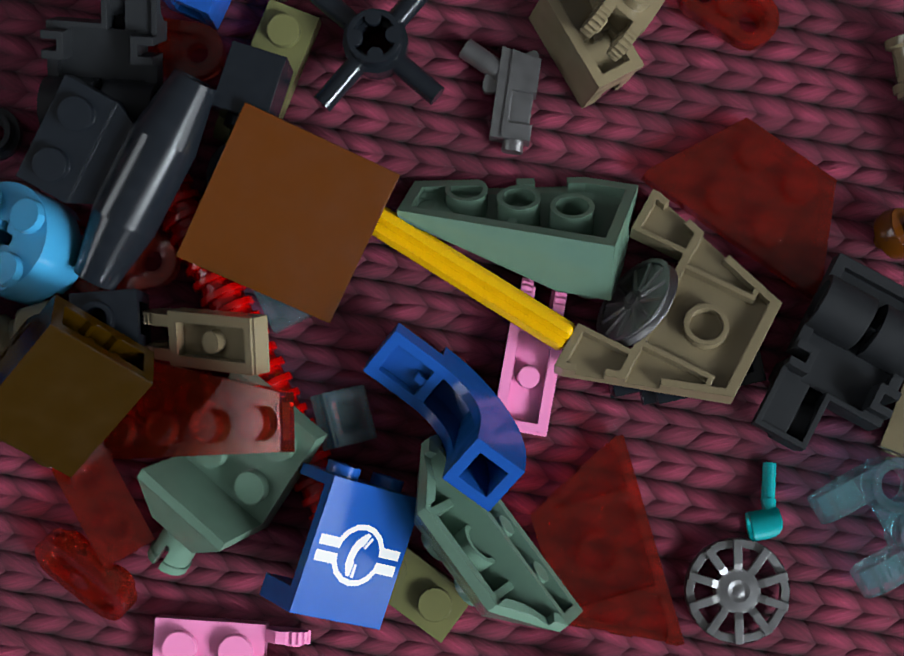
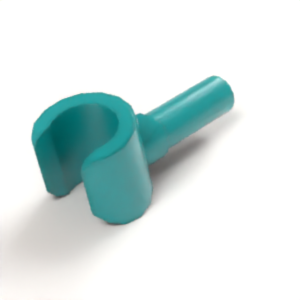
[745,462,783,541]

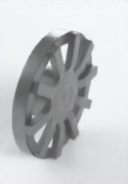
[684,538,790,645]

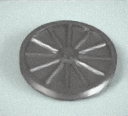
[596,258,678,347]

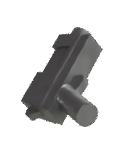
[459,39,542,155]

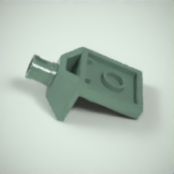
[137,373,328,576]

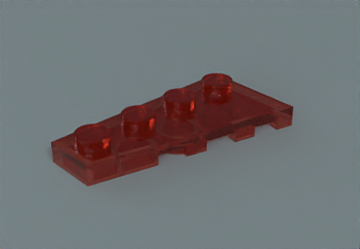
[104,360,295,460]

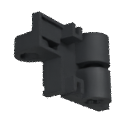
[37,0,167,125]
[751,253,904,451]

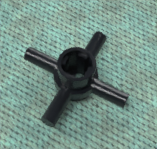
[309,0,445,112]

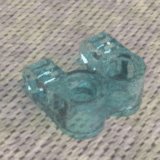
[807,456,904,598]

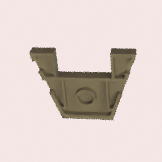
[554,189,782,405]

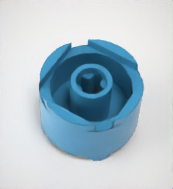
[0,181,83,306]

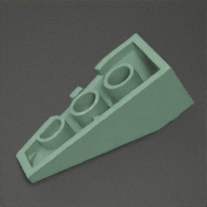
[397,177,638,301]

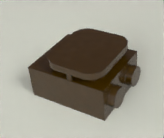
[0,294,154,478]

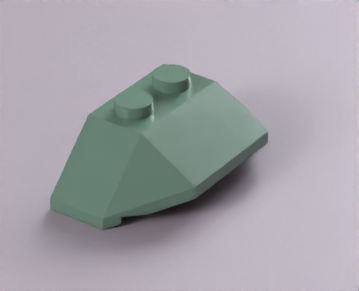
[414,434,583,632]

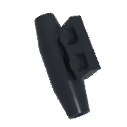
[16,68,217,290]

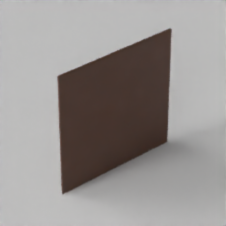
[176,102,400,323]

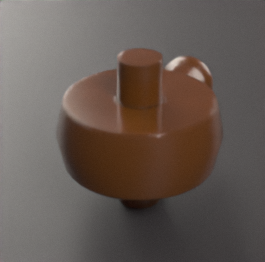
[873,208,904,260]

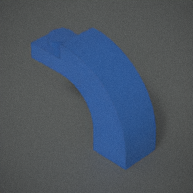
[363,322,526,512]

